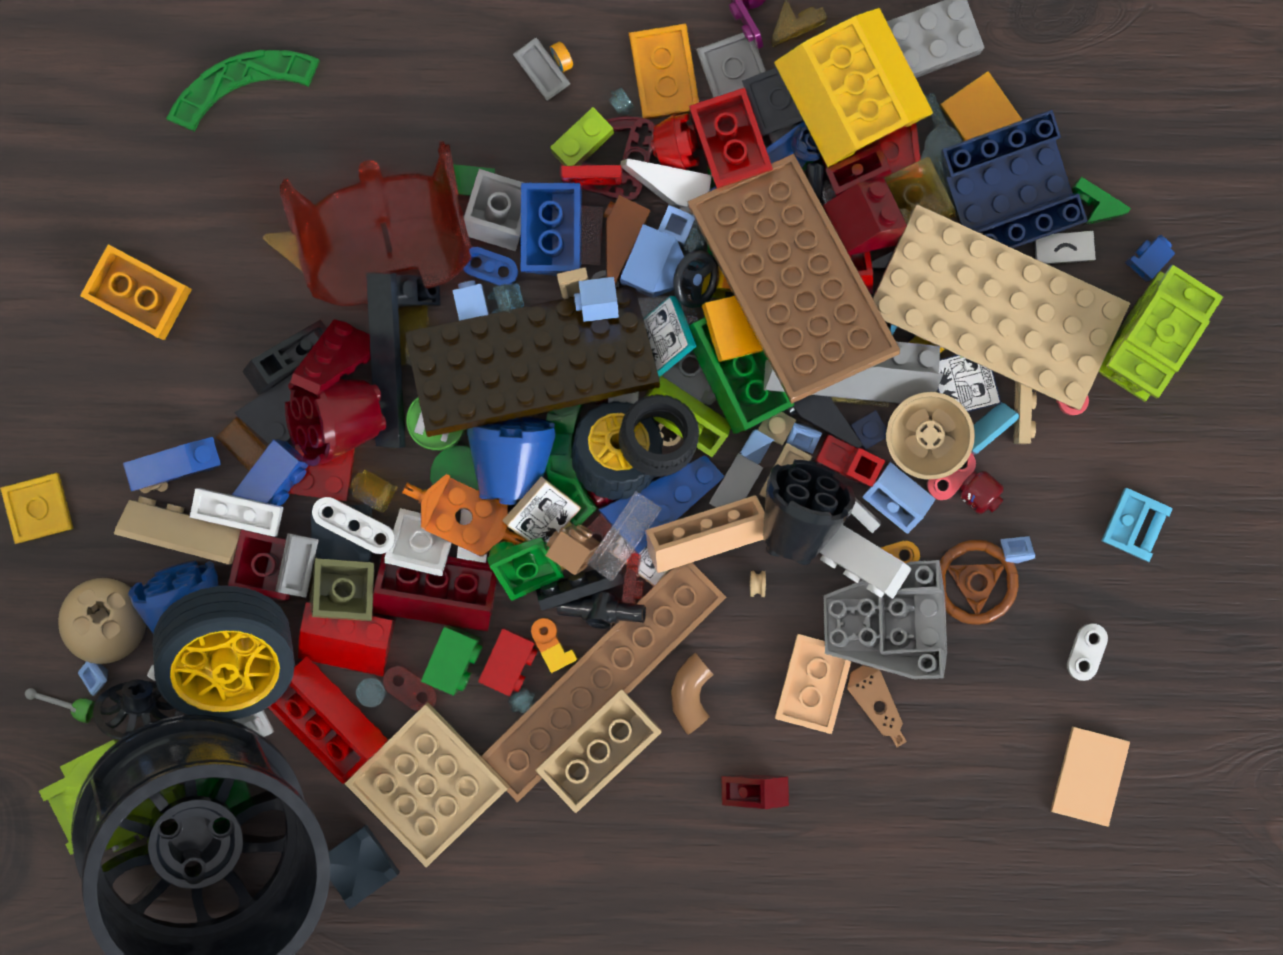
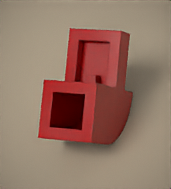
[815,435,885,487]

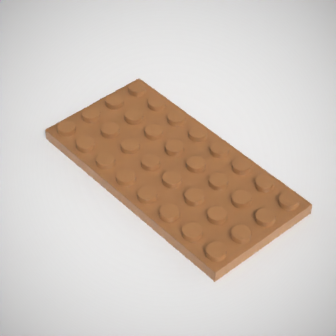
[687,154,900,404]

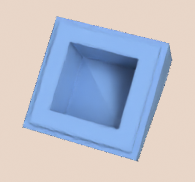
[740,429,774,464]

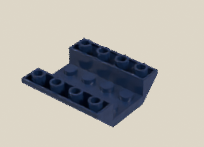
[941,110,1088,248]

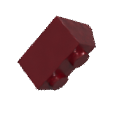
[822,177,907,256]
[228,529,291,600]

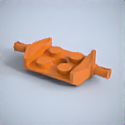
[402,474,525,557]

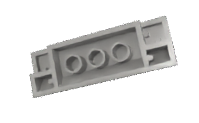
[764,341,943,404]

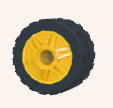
[571,401,663,500]

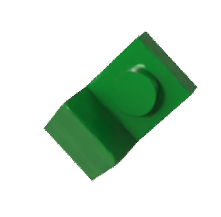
[1071,177,1131,226]

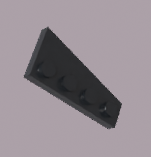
[234,366,357,445]

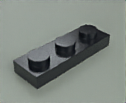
[536,561,625,611]

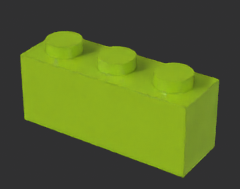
[644,376,731,457]

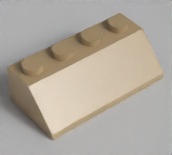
[114,496,243,564]
[535,689,662,813]

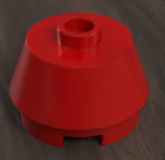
[651,113,700,170]

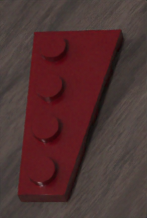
[290,319,371,395]

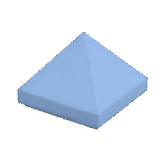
[786,423,822,454]
[1001,536,1035,564]
[78,661,108,696]

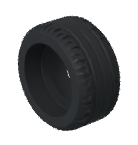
[619,394,699,477]

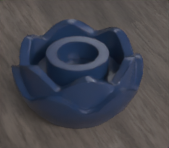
[791,126,821,161]

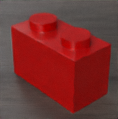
[478,627,538,697]

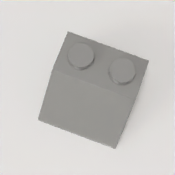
[460,169,523,251]

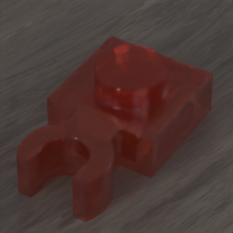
[622,553,644,604]

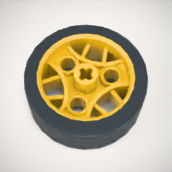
[152,586,295,720]

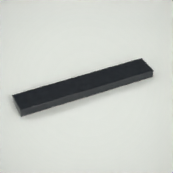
[366,271,405,448]

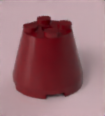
[285,379,386,466]

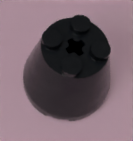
[763,459,856,565]

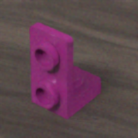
[728,0,766,49]

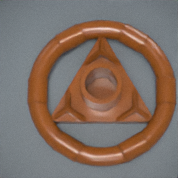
[940,540,1019,625]

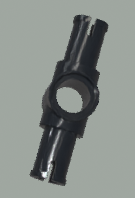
[557,592,646,629]

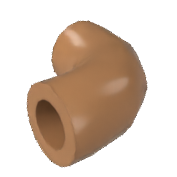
[671,653,714,735]

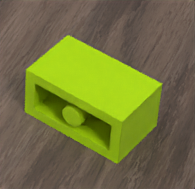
[550,107,614,166]

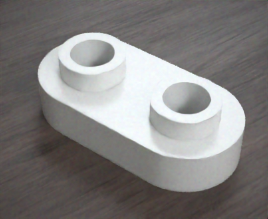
[1067,623,1108,681]

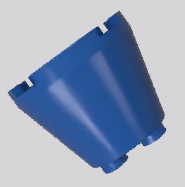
[467,416,556,505]
[128,560,218,633]

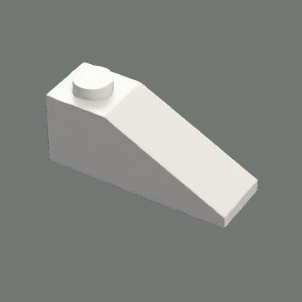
[620,159,712,215]

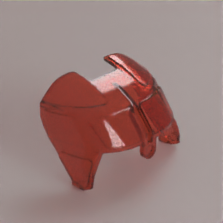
[280,141,472,306]

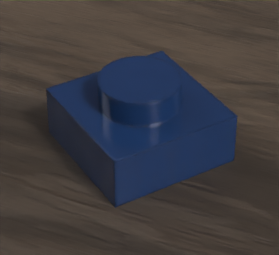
[850,410,887,450]

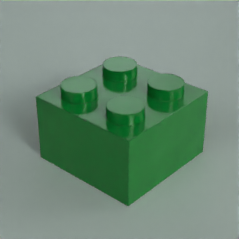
[421,625,483,696]

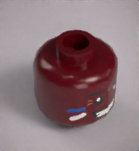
[960,471,1004,514]

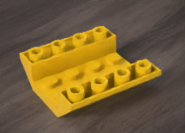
[774,8,933,167]

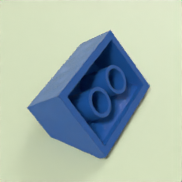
[521,183,582,276]

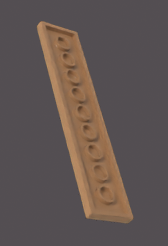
[481,562,726,803]

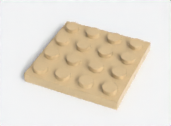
[345,702,510,867]

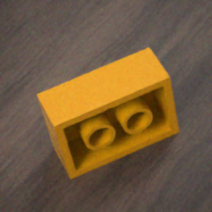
[80,244,192,340]

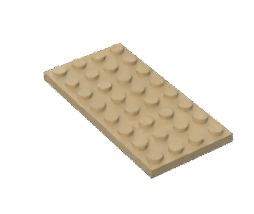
[872,204,1130,410]

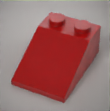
[689,87,773,188]

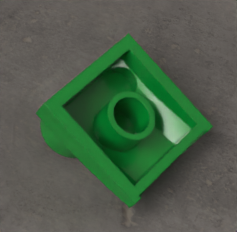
[487,537,564,601]

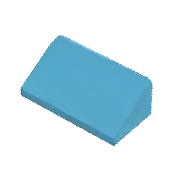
[971,402,1019,455]

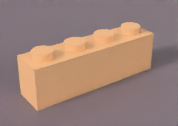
[646,495,765,573]

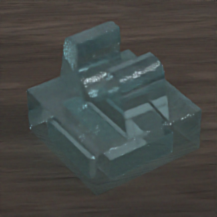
[488,283,525,314]

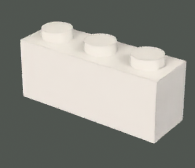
[819,525,912,599]

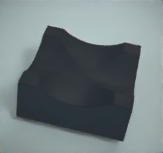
[311,505,372,563]
[328,824,400,909]

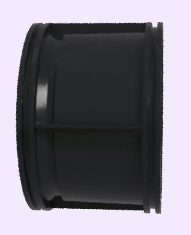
[71,715,330,955]

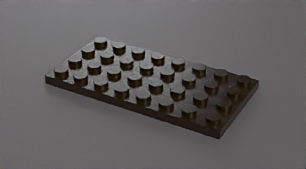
[405,285,660,437]

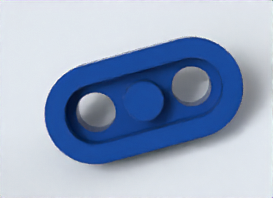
[461,247,518,287]

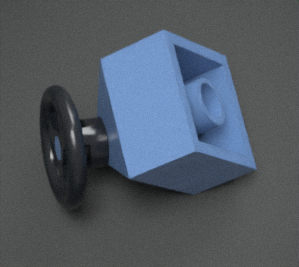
[620,224,719,308]

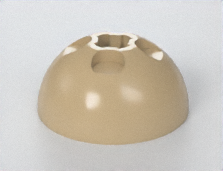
[886,392,975,479]
[58,578,146,664]

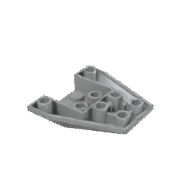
[824,560,947,680]

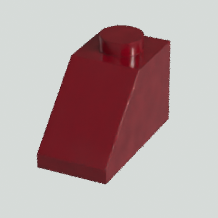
[721,775,789,809]

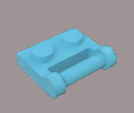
[1101,488,1173,562]

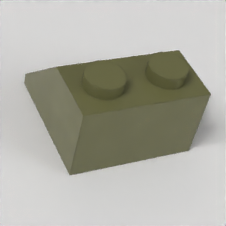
[309,558,374,621]

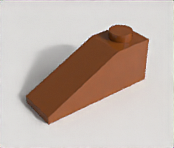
[603,195,651,285]

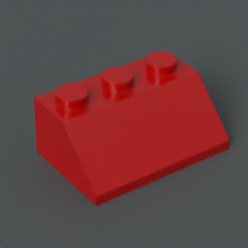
[298,601,396,676]

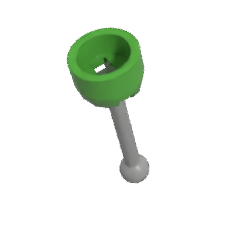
[25,688,95,724]

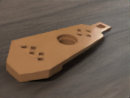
[847,665,907,747]

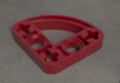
[559,116,655,201]

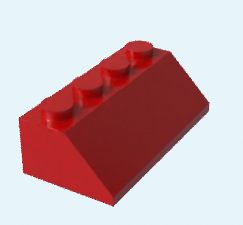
[268,656,388,785]

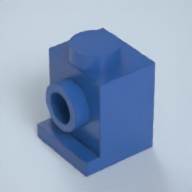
[1125,235,1175,282]

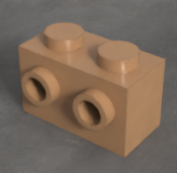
[545,524,602,575]

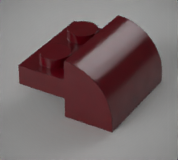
[820,140,892,196]

